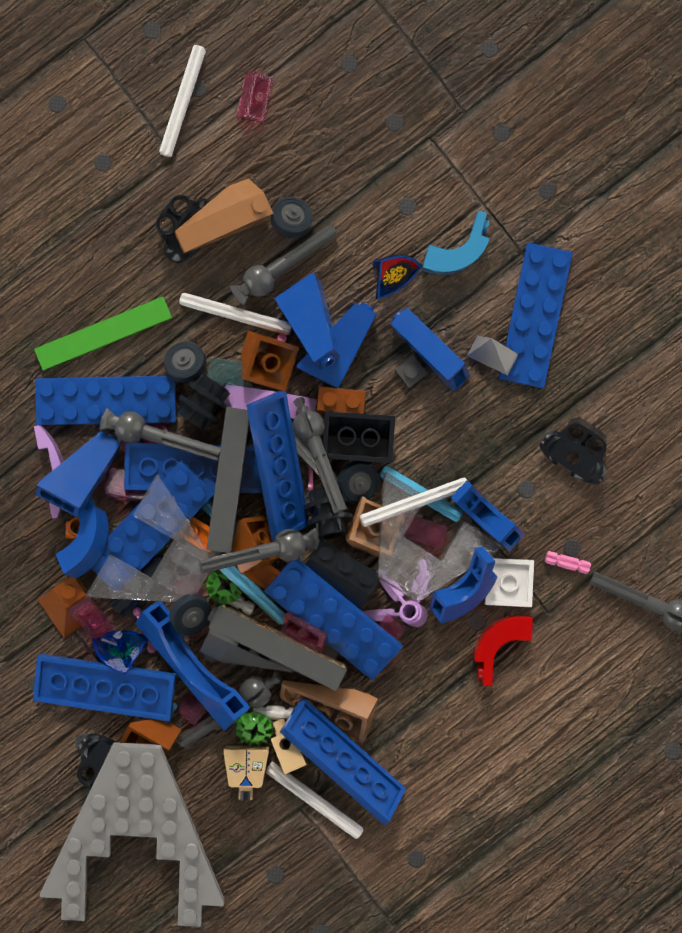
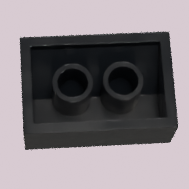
[323,411,395,463]
[305,539,381,610]

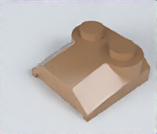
[345,496,403,558]

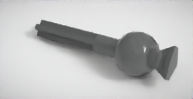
[229,224,338,306]
[292,397,347,514]
[100,408,221,461]
[198,528,319,574]
[589,572,682,631]
[177,671,283,749]

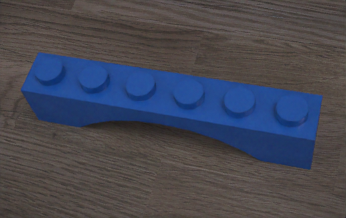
[135,600,250,731]

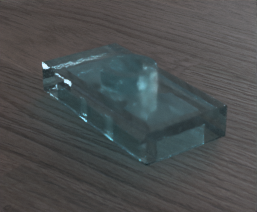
[207,357,254,388]

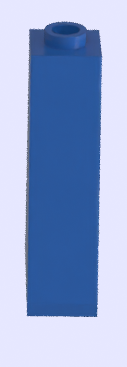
[274,272,340,370]
[297,302,377,388]
[390,308,470,392]
[36,431,121,517]

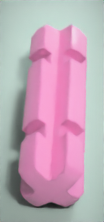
[545,551,591,574]

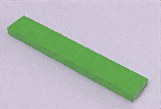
[34,297,173,371]

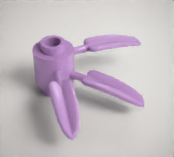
[362,558,428,627]

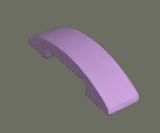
[225,384,317,419]
[34,425,64,518]

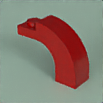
[473,615,533,686]

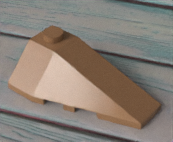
[174,178,273,253]
[280,680,378,747]

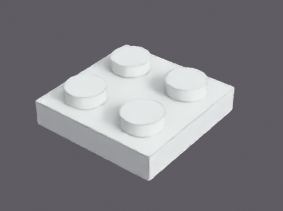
[485,558,534,607]

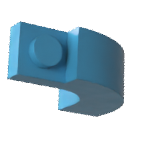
[421,211,490,275]

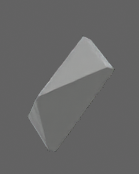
[467,335,518,376]

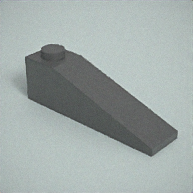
[200,629,295,672]

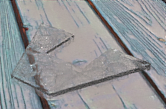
[378,472,503,602]
[86,474,212,602]

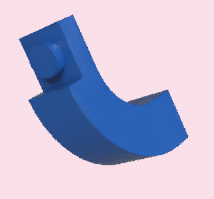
[451,480,525,552]
[56,497,109,579]
[429,546,498,624]

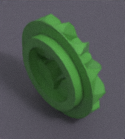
[206,570,243,604]
[236,712,273,747]

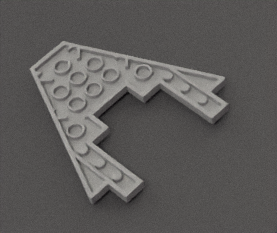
[40,742,224,927]

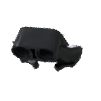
[156,195,210,263]
[539,418,607,484]
[77,734,115,790]

